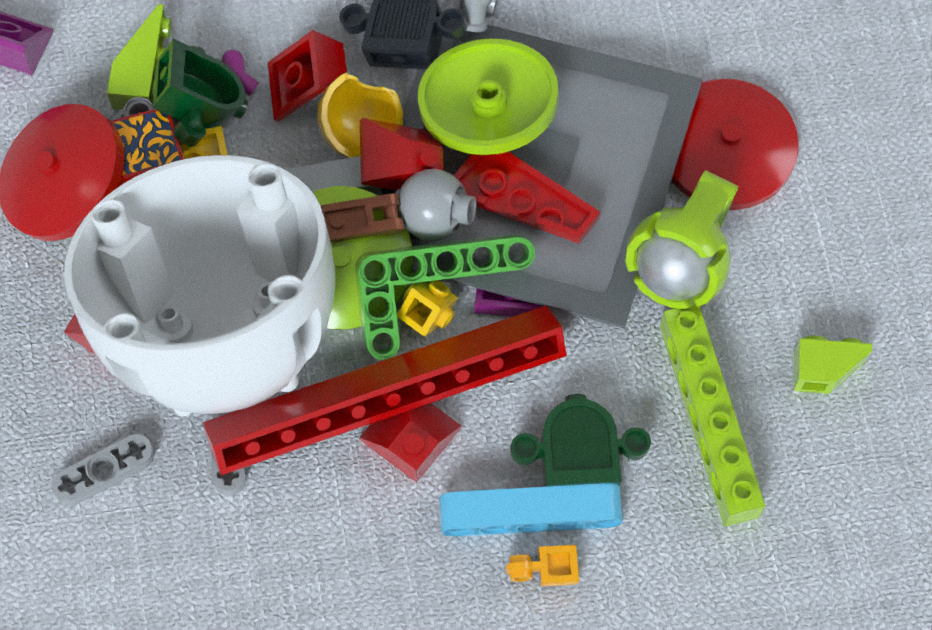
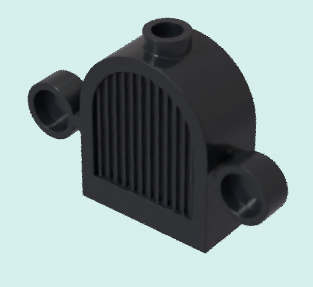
[339,0,468,70]

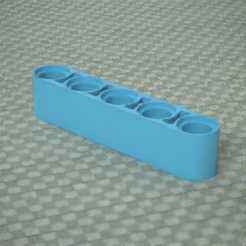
[439,483,623,537]

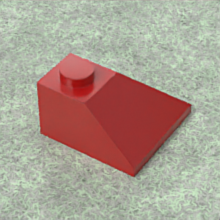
[267,30,347,122]
[360,117,444,191]
[359,403,462,483]

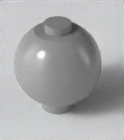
[395,169,477,241]

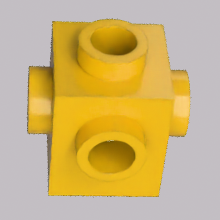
[397,280,458,337]

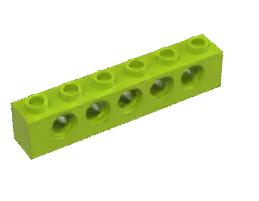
[659,303,765,527]

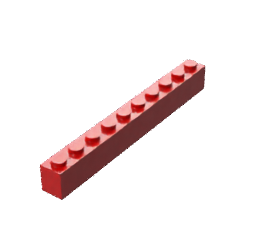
[202,305,567,475]

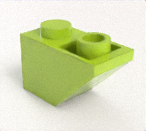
[793,335,873,394]

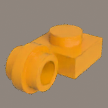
[505,545,579,587]

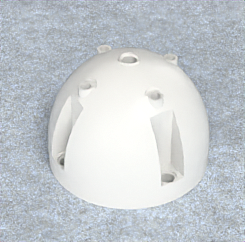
[64,155,335,416]

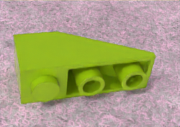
[107,4,172,110]

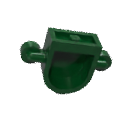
[153,38,248,147]
[510,394,651,487]

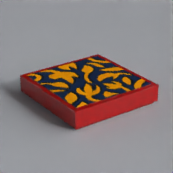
[111,109,184,186]

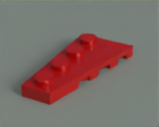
[454,152,600,244]

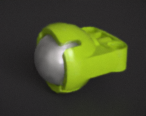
[625,170,739,309]

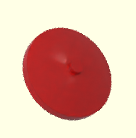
[671,79,799,210]
[0,104,124,241]

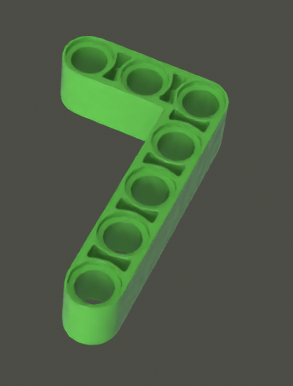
[355,234,535,360]

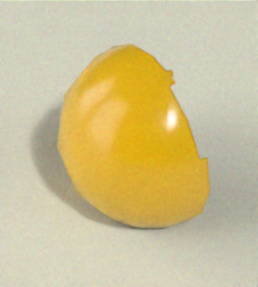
[317,73,403,158]

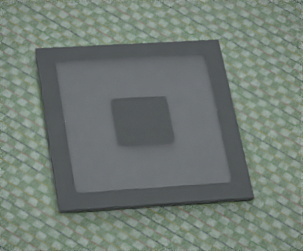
[382,25,703,329]

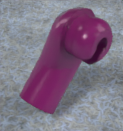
[222,49,259,96]

